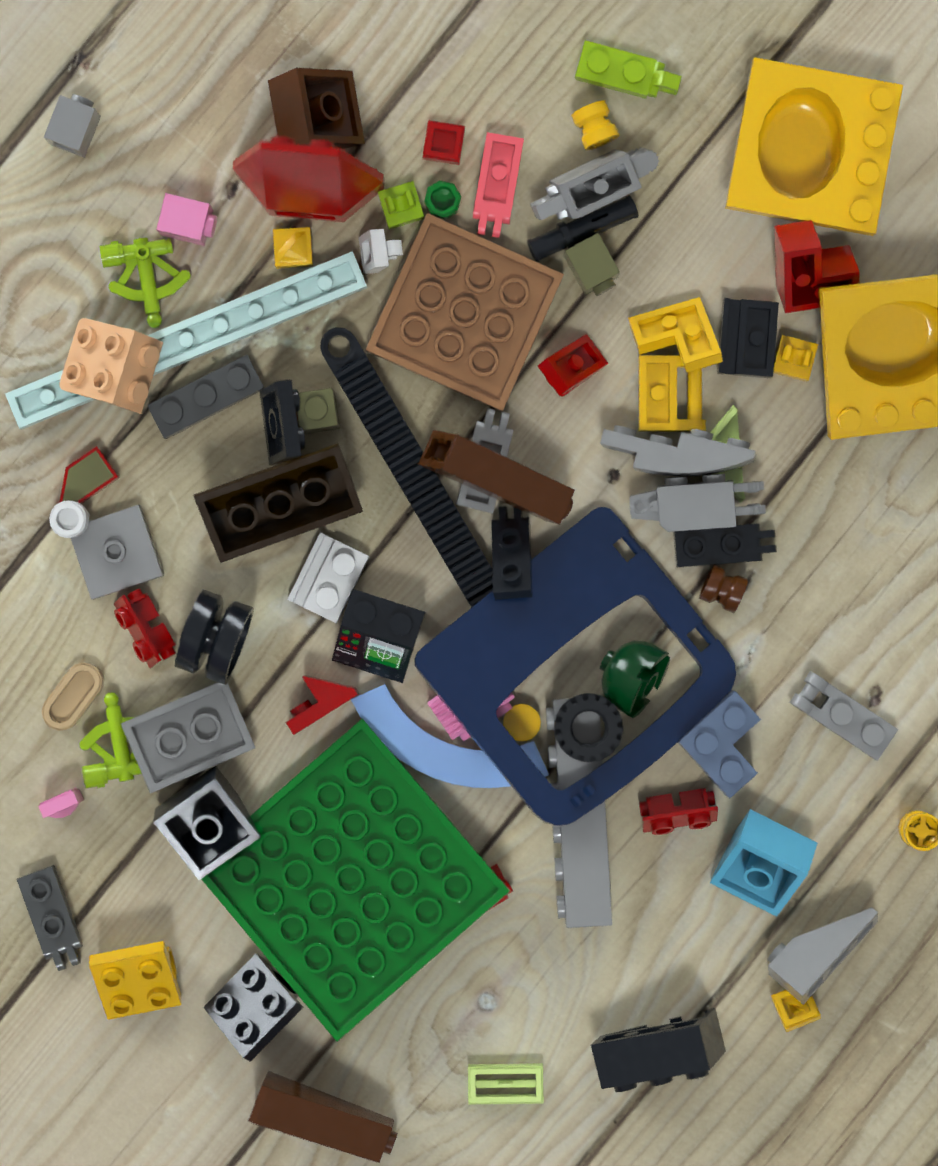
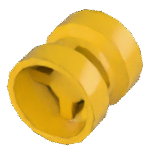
[571,100,620,151]
[898,810,938,851]

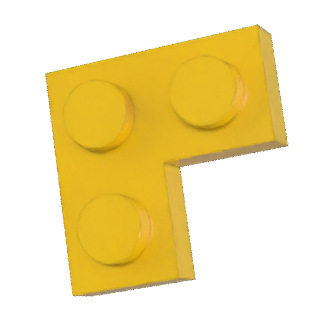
[628,297,723,373]

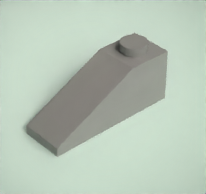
[768,908,878,1005]

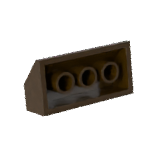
[193,443,363,563]

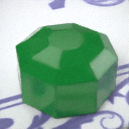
[424,180,461,220]

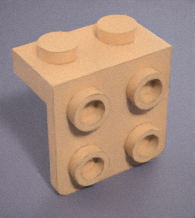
[59,318,163,414]

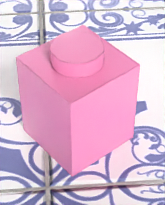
[156,193,217,246]

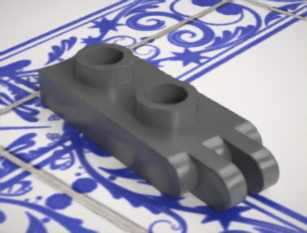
[16,865,83,971]

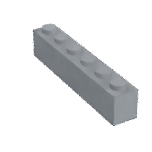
[546,698,612,928]

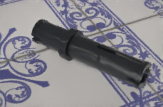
[527,195,639,262]

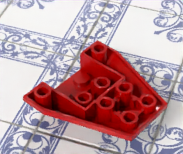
[233,136,385,222]

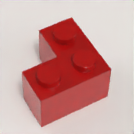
[774,220,860,314]

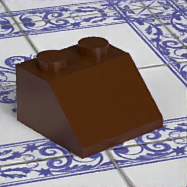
[268,68,365,149]

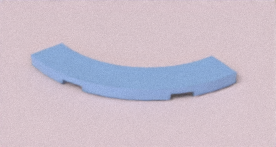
[351,684,549,788]

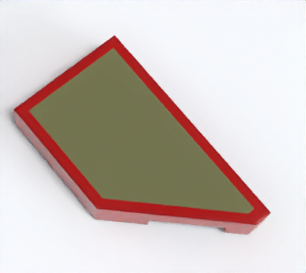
[59,446,120,504]

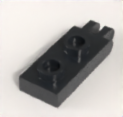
[491,506,533,600]
[673,523,777,568]

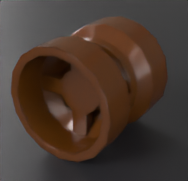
[699,565,748,613]

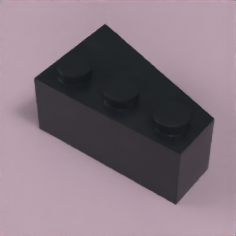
[591,1008,726,1092]

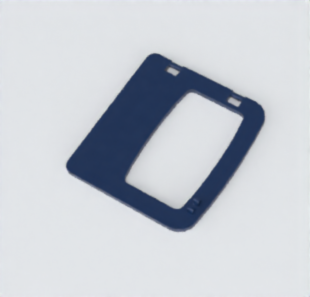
[414,507,736,826]

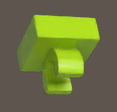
[378,181,424,230]

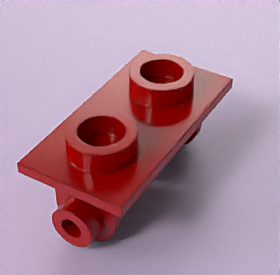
[114,588,177,669]
[639,788,718,835]

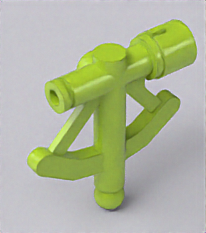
[100,238,191,328]
[79,692,141,789]

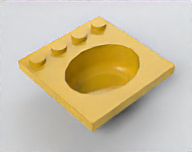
[725,57,903,236]
[819,274,938,440]

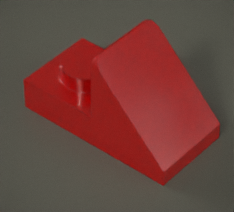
[538,334,609,397]
[286,675,360,735]

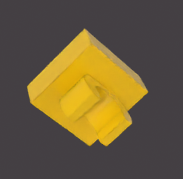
[773,335,818,382]

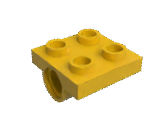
[89,941,182,1020]

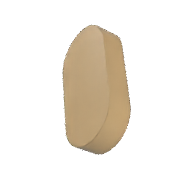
[42,663,104,731]

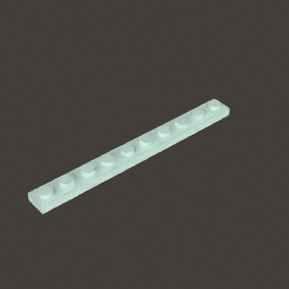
[5,251,367,429]

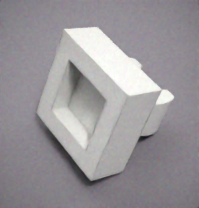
[359,229,403,274]

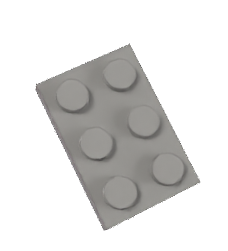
[121,682,255,793]

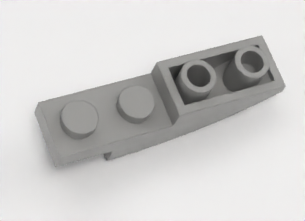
[600,425,756,476]

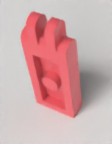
[472,132,524,238]

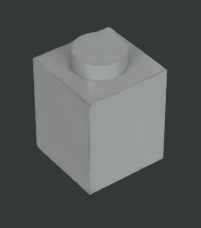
[44,94,101,158]

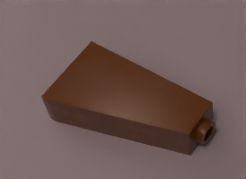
[418,430,575,525]
[248,1071,398,1163]

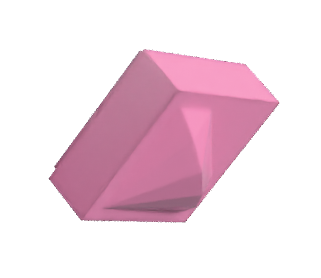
[38,788,84,818]

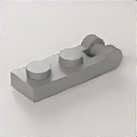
[790,671,898,761]

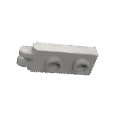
[456,408,513,513]

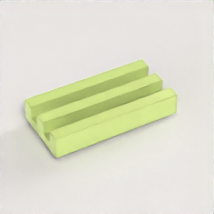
[468,1063,544,1104]

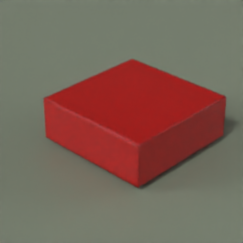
[423,120,465,165]

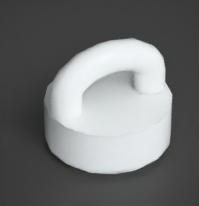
[49,500,90,538]

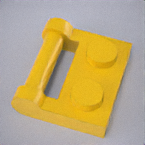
[638,355,706,432]

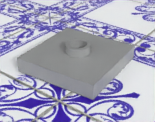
[71,505,164,600]

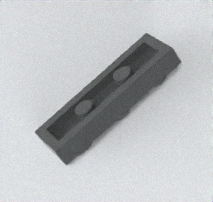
[147,354,265,439]

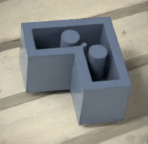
[678,690,761,798]

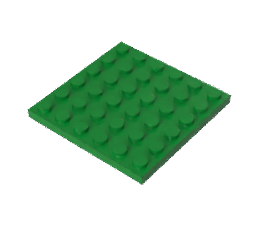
[202,719,510,1042]

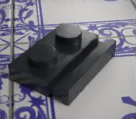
[717,298,779,378]

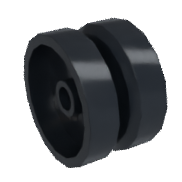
[174,589,254,685]

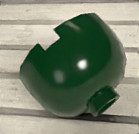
[600,641,670,718]

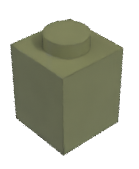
[564,233,620,296]
[297,388,340,434]

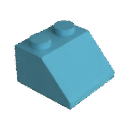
[710,809,817,917]

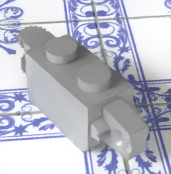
[530,147,659,220]
[630,474,766,532]

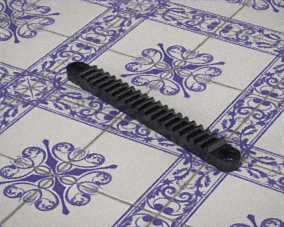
[320,327,493,608]

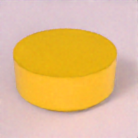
[503,704,541,741]

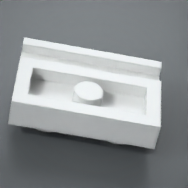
[287,532,369,623]

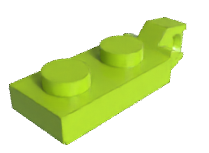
[575,40,682,99]

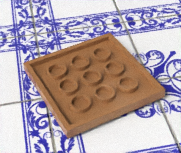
[365,213,564,412]

